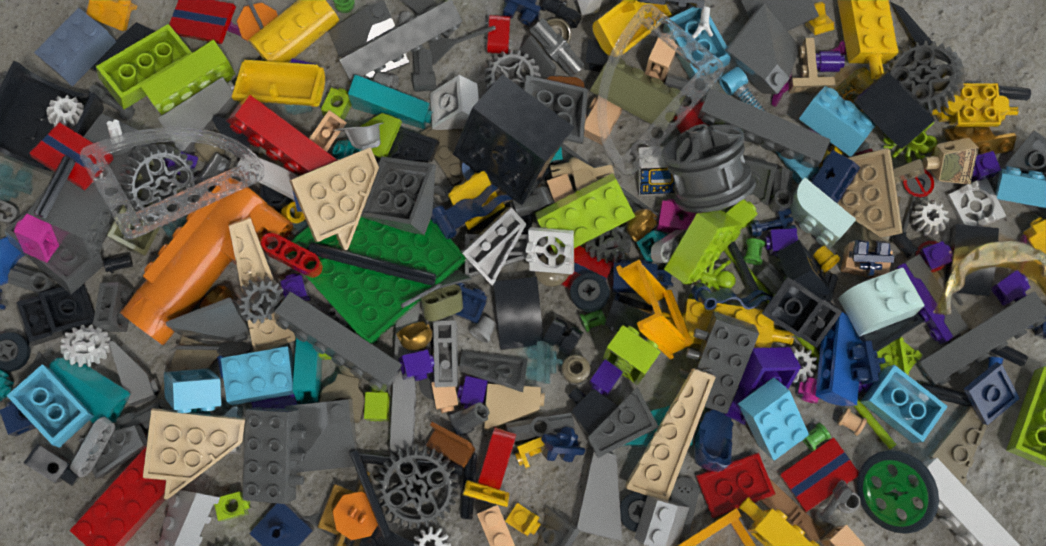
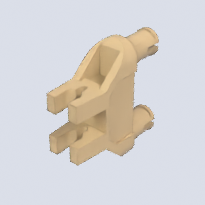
[550,157,615,191]

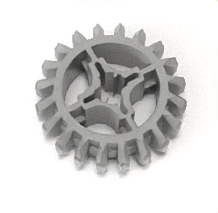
[484,50,541,90]

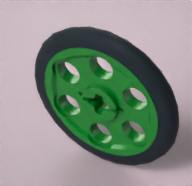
[857,450,939,534]

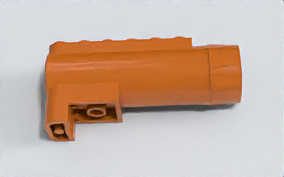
[120,175,293,346]

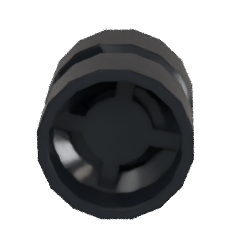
[260,185,293,214]
[543,316,584,356]

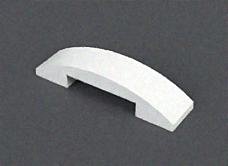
[233,154,298,202]

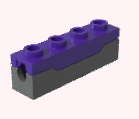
[893,254,968,345]

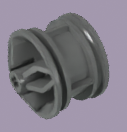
[661,124,756,213]

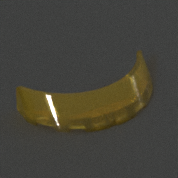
[934,241,1046,315]

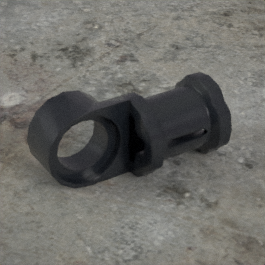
[541,0,582,28]

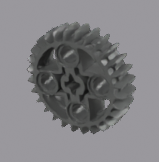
[885,40,965,113]
[117,144,200,226]
[375,444,459,529]

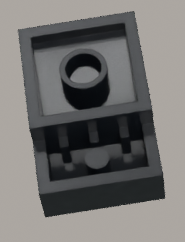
[854,71,935,149]
[945,224,999,297]
[494,277,544,350]
[762,277,842,348]
[16,284,94,347]

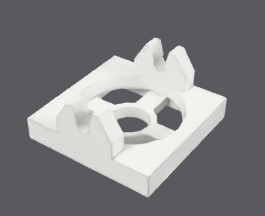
[947,178,1006,226]
[526,227,574,274]

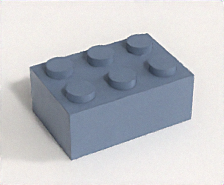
[34,8,116,87]

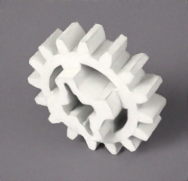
[60,325,111,367]

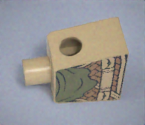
[922,138,978,184]

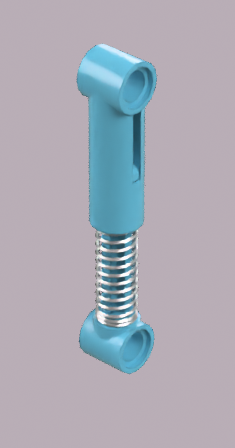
[719,66,819,184]

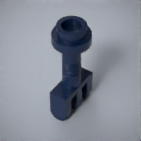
[747,209,797,237]

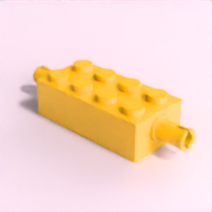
[837,0,898,79]
[662,299,794,349]
[739,497,820,546]

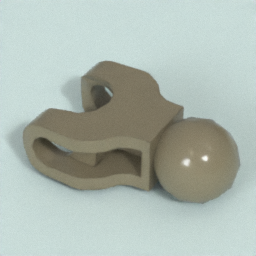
[319,365,365,424]

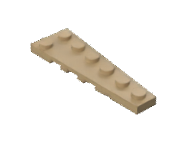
[228,217,296,352]
[625,368,716,501]

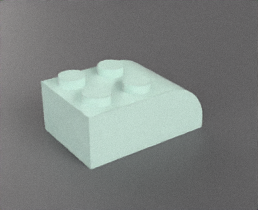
[789,178,856,249]
[838,268,925,337]

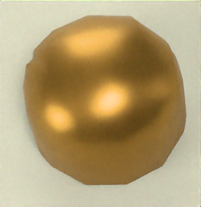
[626,209,657,242]
[199,285,233,309]
[396,321,432,350]

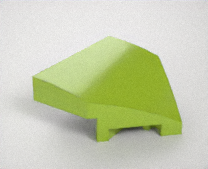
[360,113,402,158]
[877,337,923,375]

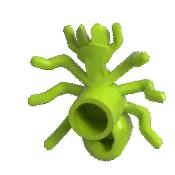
[883,122,938,163]
[682,260,736,304]

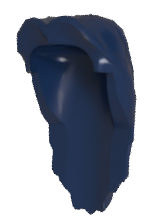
[694,409,734,472]

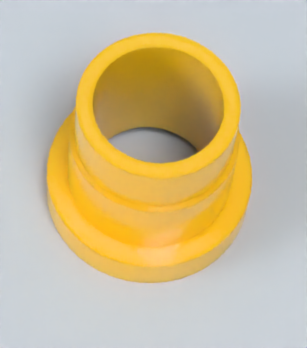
[281,202,305,223]
[813,246,841,272]

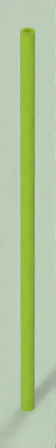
[724,246,897,450]

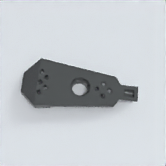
[671,477,700,545]

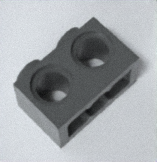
[93,282,134,332]

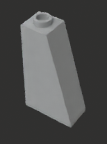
[158,77,238,155]
[576,451,622,541]

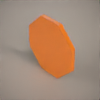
[236,2,278,43]
[332,491,378,540]

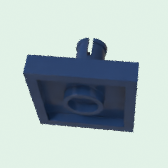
[964,362,1020,425]
[249,503,314,546]

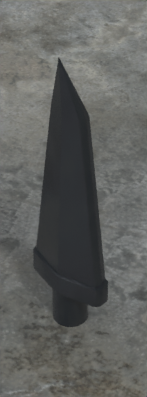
[890,1,933,47]

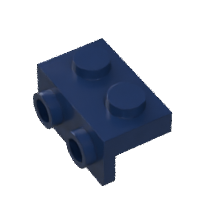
[453,283,488,324]

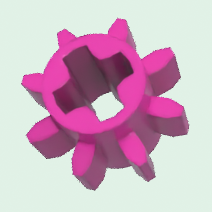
[798,378,820,404]

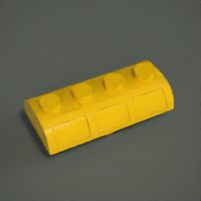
[248,0,339,63]
[592,0,672,57]
[232,60,325,107]

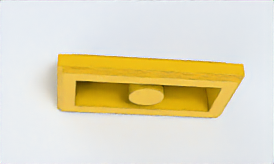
[462,481,510,507]

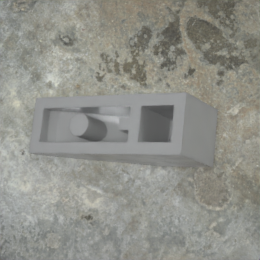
[433,320,458,388]
[109,341,160,407]

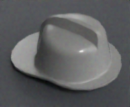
[333,122,384,150]

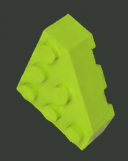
[664,210,742,284]

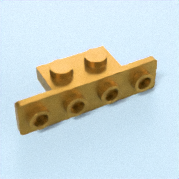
[931,127,1017,156]
[317,471,371,546]

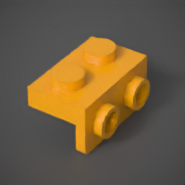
[86,0,137,31]

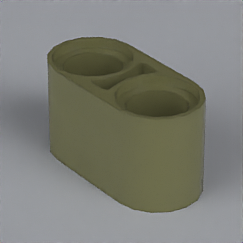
[421,284,463,321]

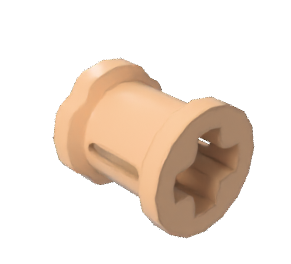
[837,408,867,436]

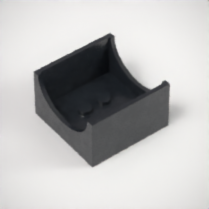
[0,60,104,177]
[452,74,575,206]

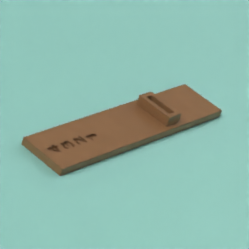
[760,478,826,542]

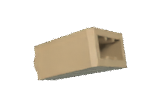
[485,384,545,431]

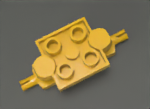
[932,83,1019,127]

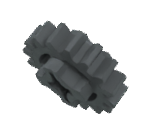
[585,226,632,263]
[235,276,285,324]

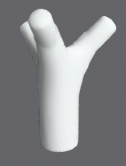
[692,7,713,39]

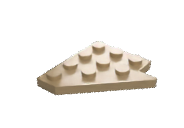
[289,147,379,250]
[831,148,903,238]
[143,408,245,499]

